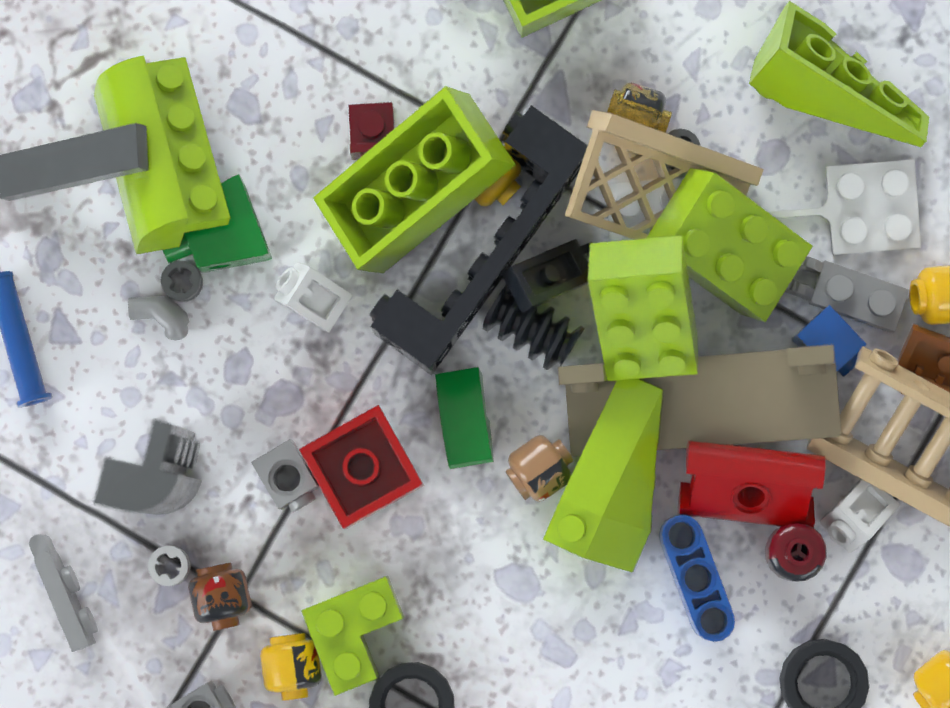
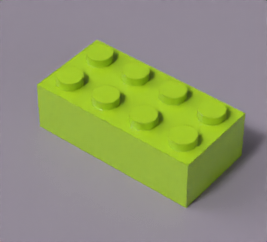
[313,86,516,274]

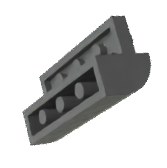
[93,419,202,515]

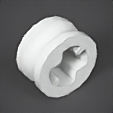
[148,546,191,586]

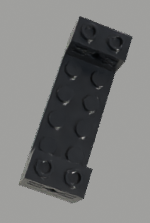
[369,105,588,376]

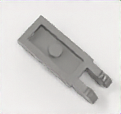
[785,256,909,333]

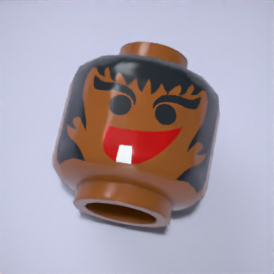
[188,562,252,631]

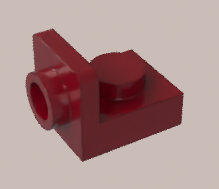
[348,102,395,160]

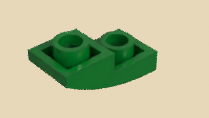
[435,367,494,469]

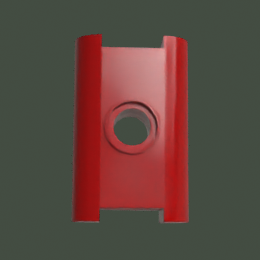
[678,440,826,528]

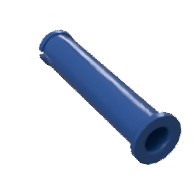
[0,271,53,408]

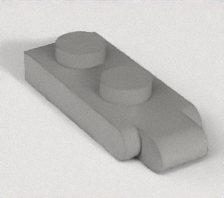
[29,534,98,652]

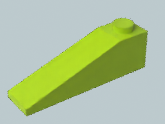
[749,1,929,147]
[543,379,663,573]

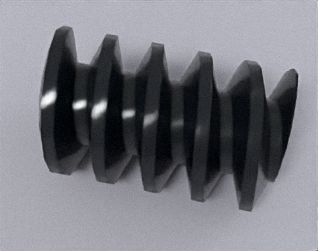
[482,284,585,370]

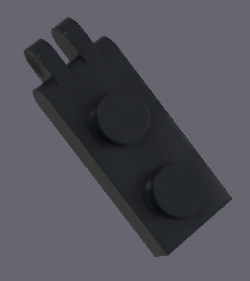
[501,239,593,313]

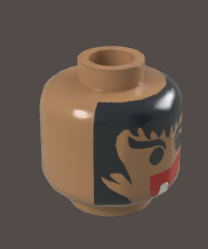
[505,435,574,502]

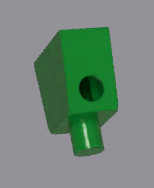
[163,174,272,273]

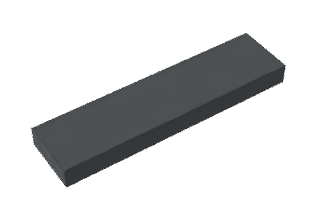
[0,123,148,201]

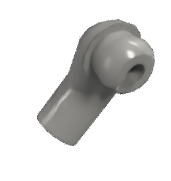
[128,296,189,341]

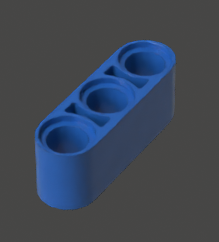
[659,515,735,642]

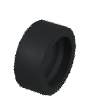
[779,639,869,708]
[369,662,454,708]

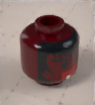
[765,523,827,582]

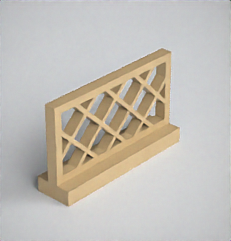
[564,110,764,239]

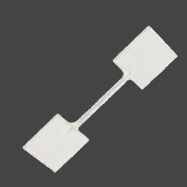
[608,159,921,255]

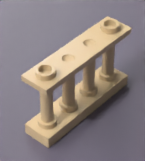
[806,346,950,527]

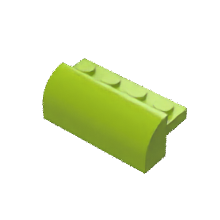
[94,55,230,255]

